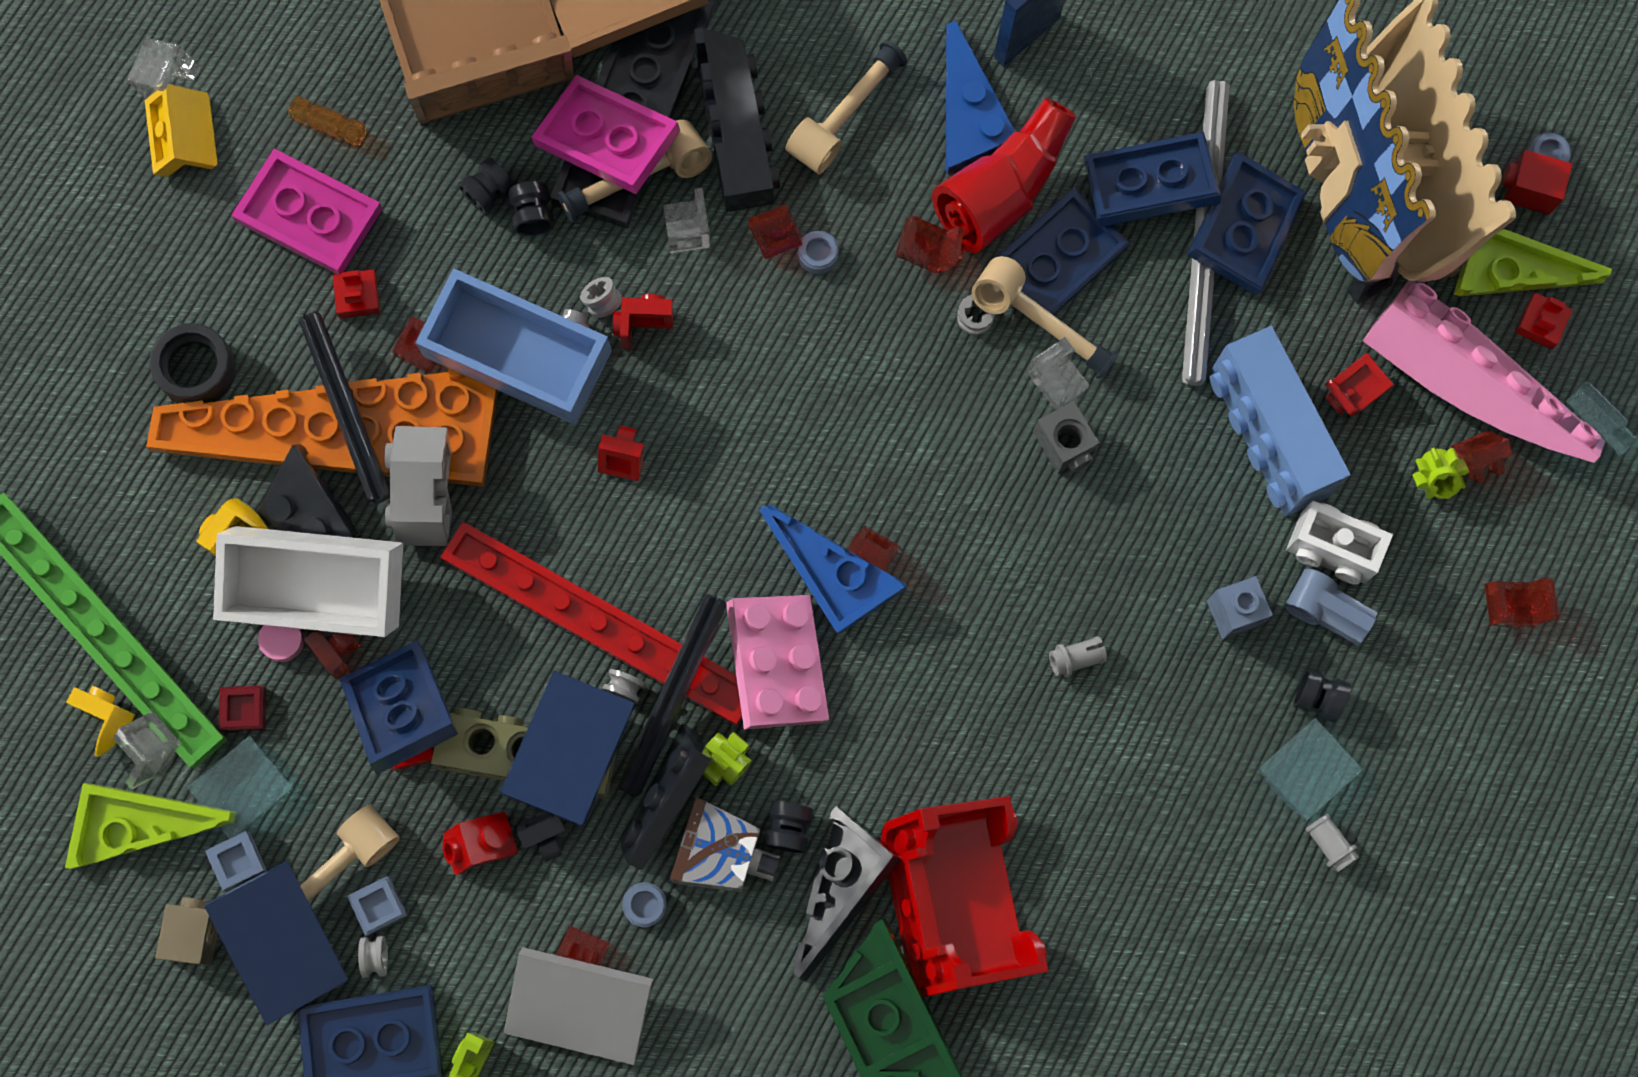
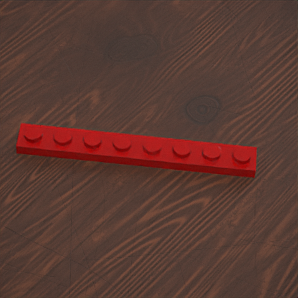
[440,521,742,727]

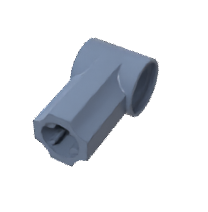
[1284,569,1378,646]

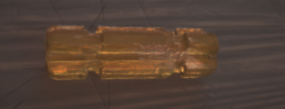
[288,96,367,146]

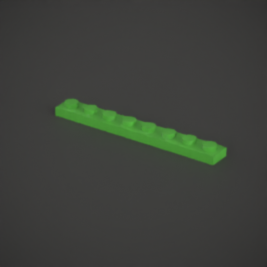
[0,492,227,770]

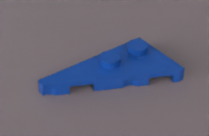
[945,20,1015,174]
[759,505,908,633]

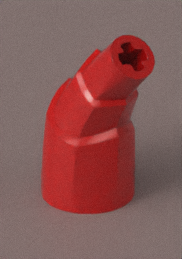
[932,98,1077,253]

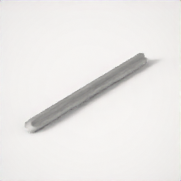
[1182,80,1230,386]

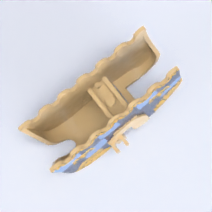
[1294,0,1516,282]

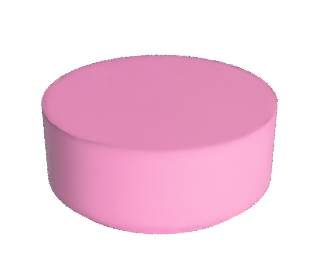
[258,625,304,662]

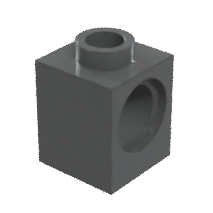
[1033,401,1099,474]

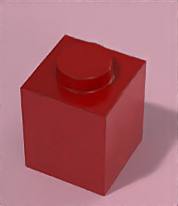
[1501,150,1572,215]

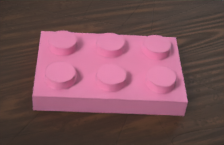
[726,595,829,729]

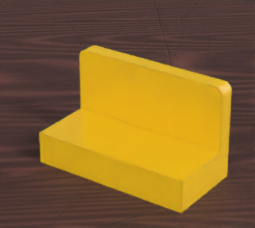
[145,83,218,177]

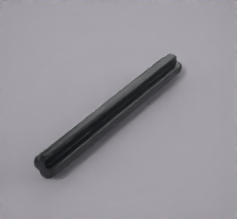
[299,311,390,505]
[618,594,727,797]

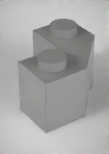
[385,426,452,546]

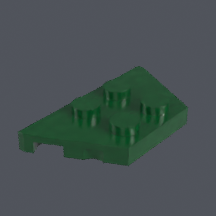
[822,918,963,1077]

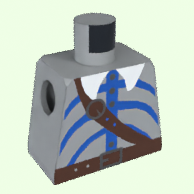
[670,798,780,892]

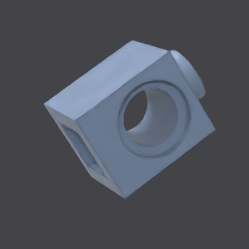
[1207,576,1273,640]

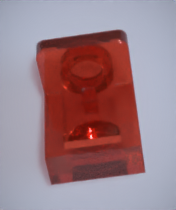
[895,215,965,274]
[1484,578,1559,628]

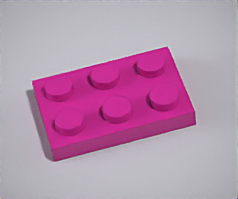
[531,75,680,194]
[231,148,383,274]

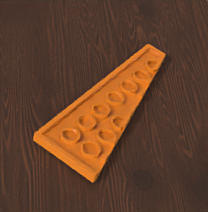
[146,369,499,487]

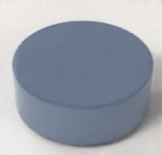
[1527,132,1571,162]
[798,231,839,274]
[622,882,667,928]

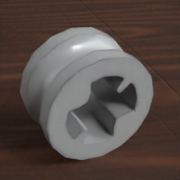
[580,277,622,318]
[957,295,995,335]
[602,669,646,704]
[358,936,388,978]

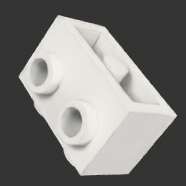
[1286,501,1393,584]

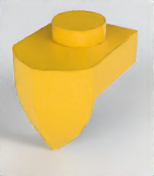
[196,498,268,557]
[66,686,135,757]

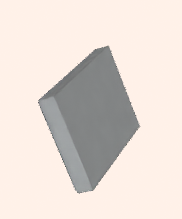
[504,947,653,1065]

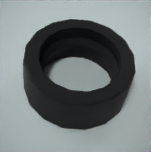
[149,323,236,403]

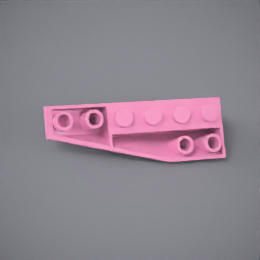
[1363,280,1605,463]

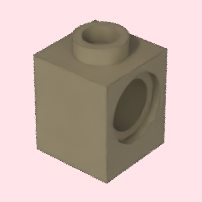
[155,897,218,966]

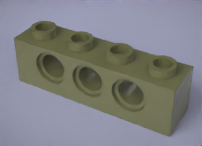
[431,708,618,800]

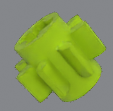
[1412,448,1469,499]
[703,732,752,786]

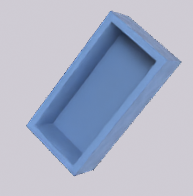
[415,268,612,425]
[1210,325,1351,517]

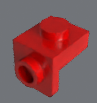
[613,294,674,350]
[1325,353,1395,417]
[442,811,518,875]

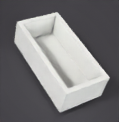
[213,526,403,637]

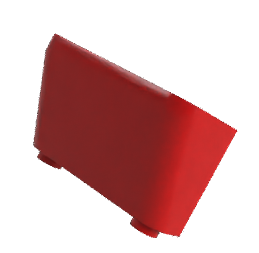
[881,796,1049,997]

